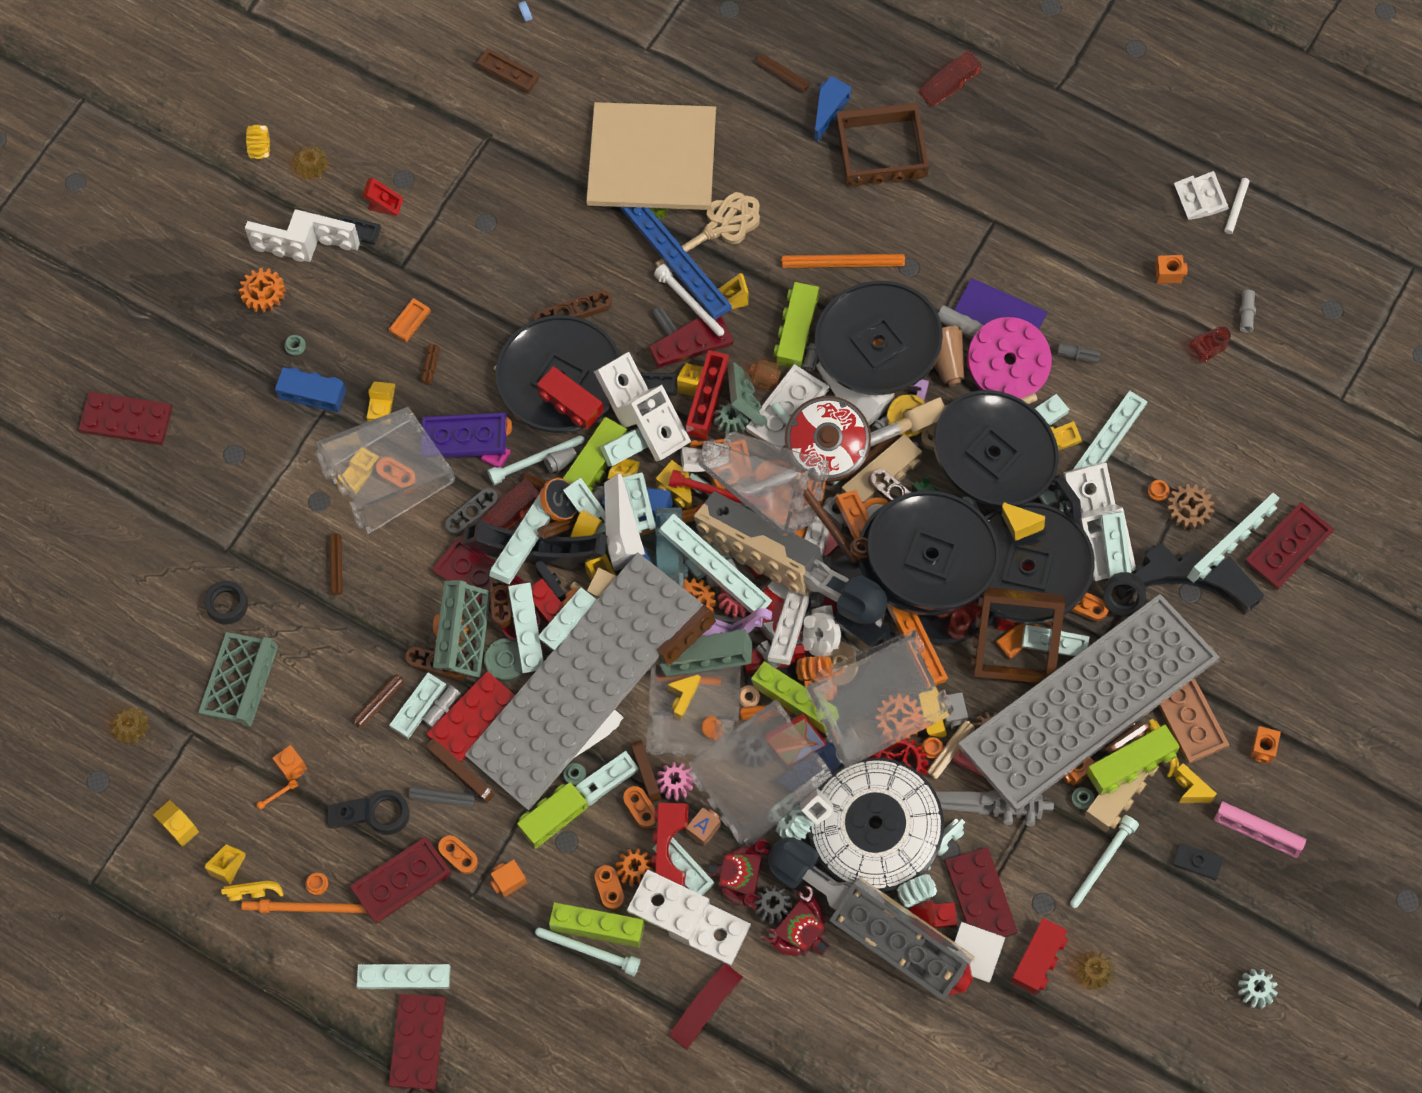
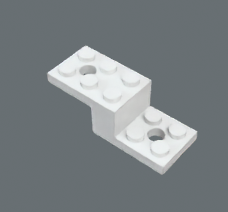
[245,209,360,262]
[594,352,691,462]
[1063,462,1136,581]
[627,869,751,966]

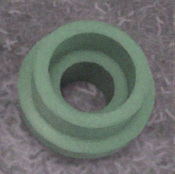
[284,335,306,356]
[564,763,586,785]
[1072,787,1094,810]

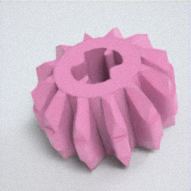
[656,762,694,801]

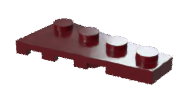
[648,312,734,368]

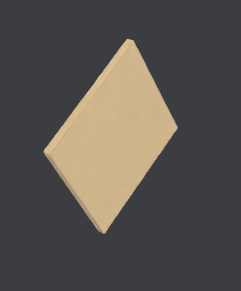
[587,102,716,210]

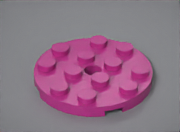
[967,317,1052,398]

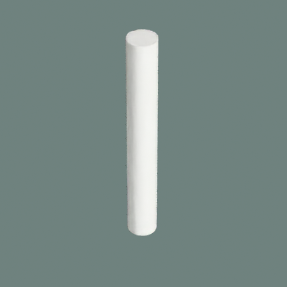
[1225,178,1250,234]

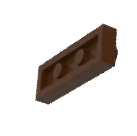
[477,48,539,94]
[657,605,716,666]

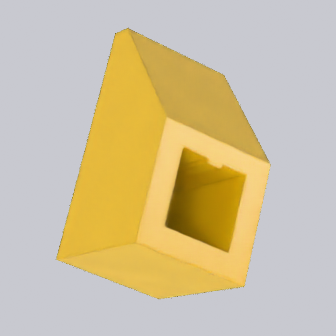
[656,460,692,509]

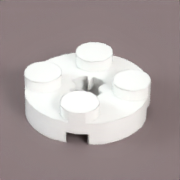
[802,612,841,657]

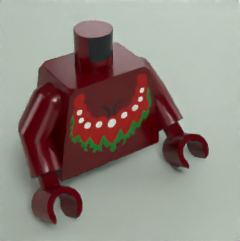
[707,839,770,910]
[760,885,830,956]

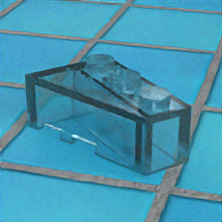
[656,508,688,586]

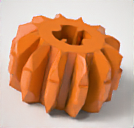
[796,656,833,681]
[616,849,654,887]

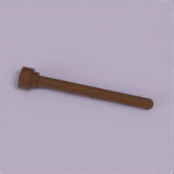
[789,473,858,564]

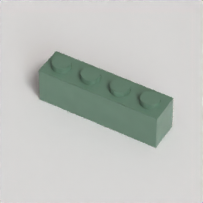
[660,629,752,677]

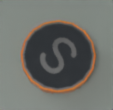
[540,478,577,522]

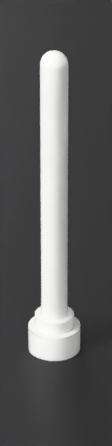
[654,264,724,336]

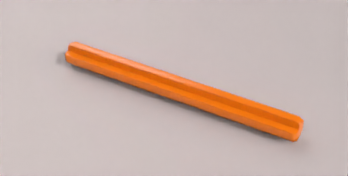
[781,254,905,268]

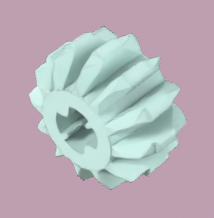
[775,804,814,840]
[897,874,937,907]
[1238,969,1278,1009]

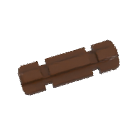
[421,344,440,384]

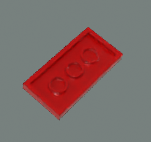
[426,671,515,762]

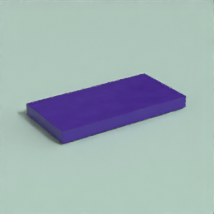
[954,278,1047,329]
[420,413,507,459]

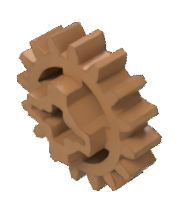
[1167,484,1215,531]

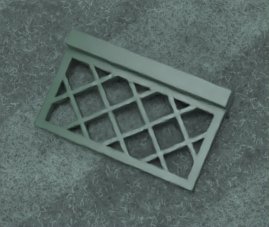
[433,580,491,678]
[198,632,278,727]

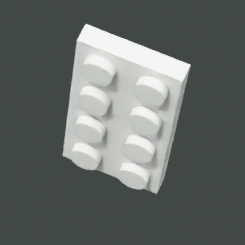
[746,364,829,453]

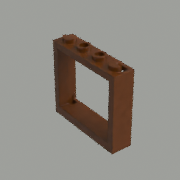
[836,103,929,187]
[970,587,1065,683]

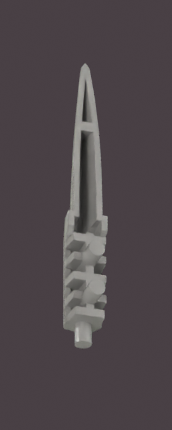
[936,790,1054,827]

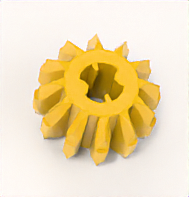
[246,125,270,159]

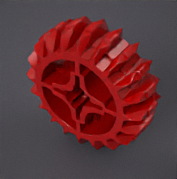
[869,734,928,776]

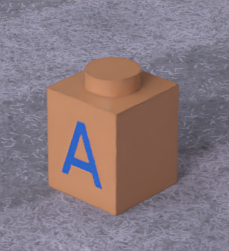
[686,808,721,847]

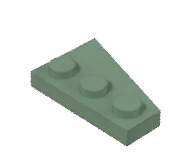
[727,362,767,427]

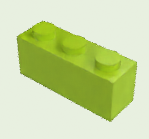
[517,782,588,850]

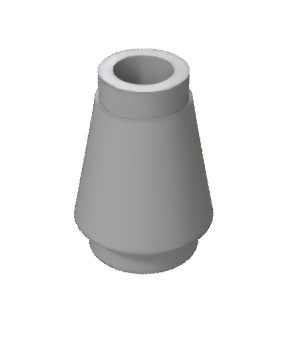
[544,447,577,473]

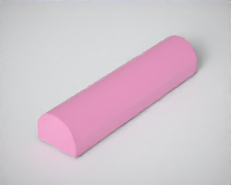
[1214,801,1307,858]

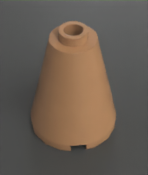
[934,326,964,387]

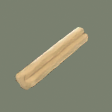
[927,720,975,779]

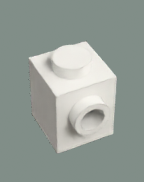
[800,787,833,826]

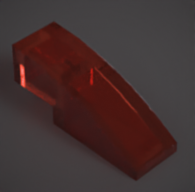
[919,50,982,107]
[481,478,540,529]

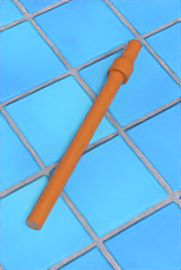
[241,899,367,913]

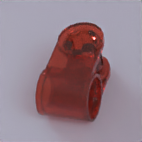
[1189,326,1231,363]
[948,600,981,639]

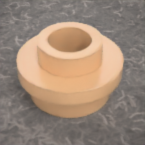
[738,685,760,707]

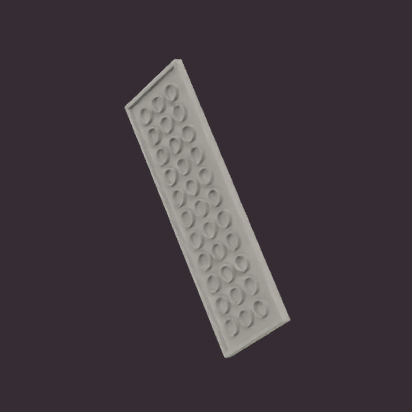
[465,552,703,810]
[958,594,1219,812]

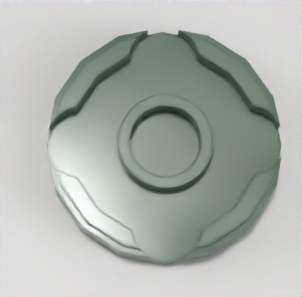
[484,638,524,682]

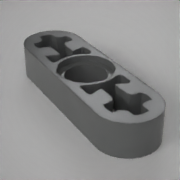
[446,488,499,537]

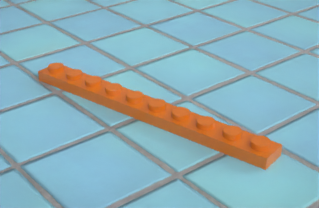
[835,490,948,688]

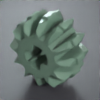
[714,400,749,437]

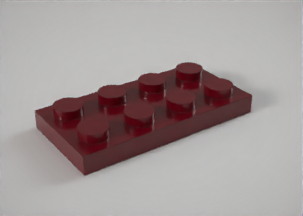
[78,391,173,446]
[1244,502,1335,591]
[432,537,527,618]
[350,837,451,925]
[945,847,1018,937]
[389,994,446,1091]

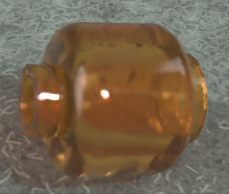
[749,358,781,389]

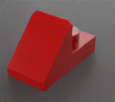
[362,178,404,216]
[909,901,957,929]

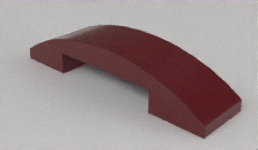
[669,963,743,1050]

